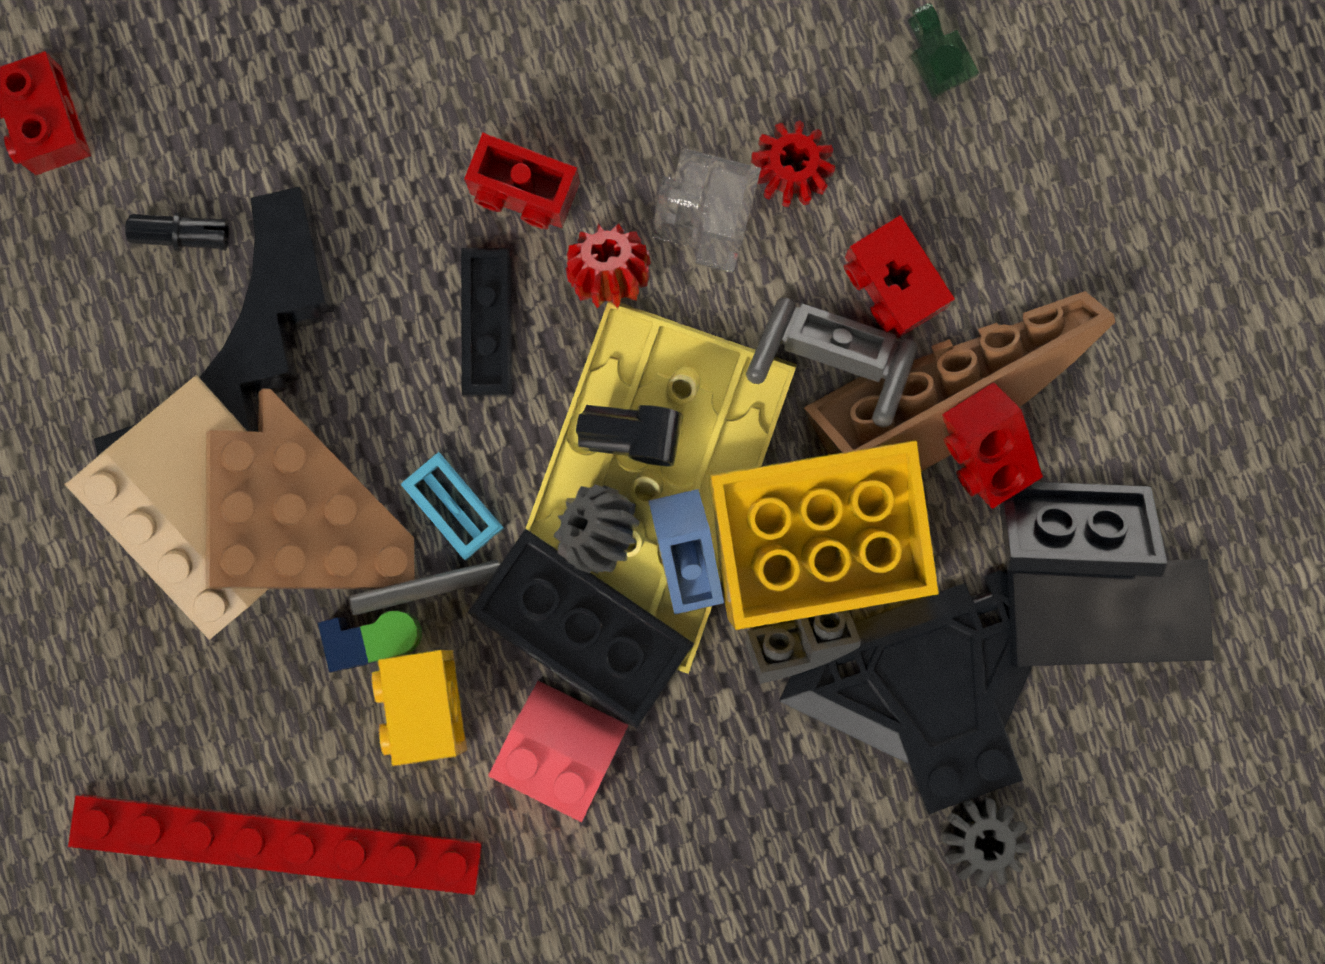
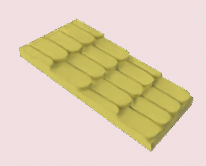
[526,301,797,674]

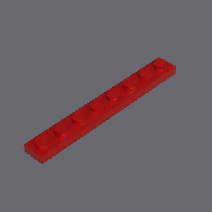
[68,794,483,895]

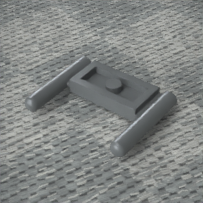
[746,298,918,428]

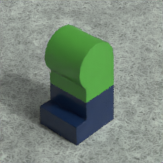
[318,611,422,673]

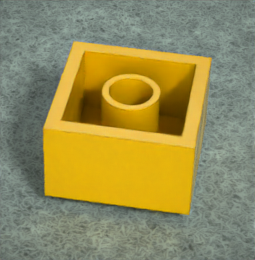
[372,650,467,766]

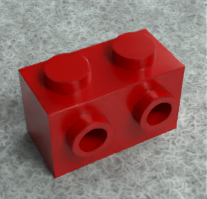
[0,51,91,175]
[464,132,580,230]

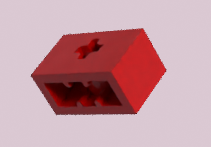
[844,215,955,339]

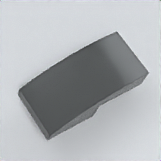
[745,610,861,684]

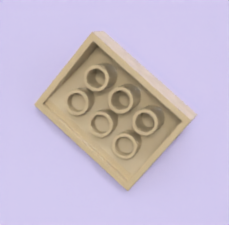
[65,375,268,640]

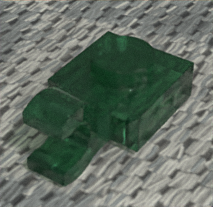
[907,2,979,99]

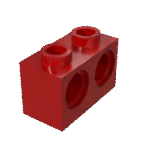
[942,382,1043,509]

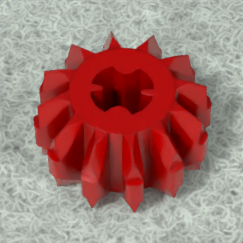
[751,120,835,207]
[565,223,651,309]

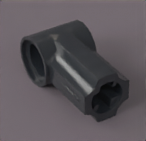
[576,405,683,467]

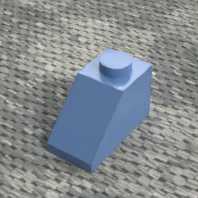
[649,489,724,615]

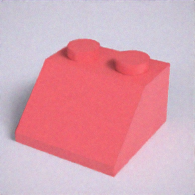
[488,681,628,822]

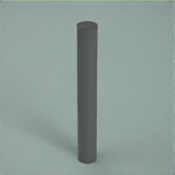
[348,560,500,616]

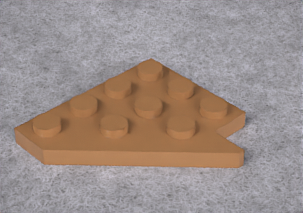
[205,389,415,589]

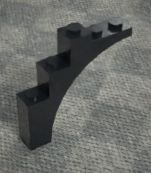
[94,186,334,456]

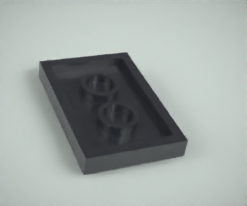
[999,482,1167,577]

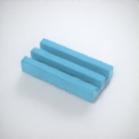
[401,452,504,561]

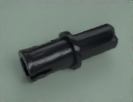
[125,212,229,252]

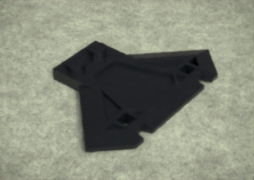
[779,570,1032,815]

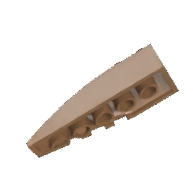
[804,291,1115,471]

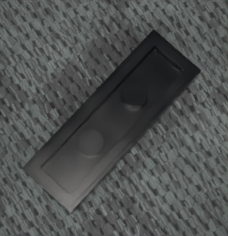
[461,247,513,397]

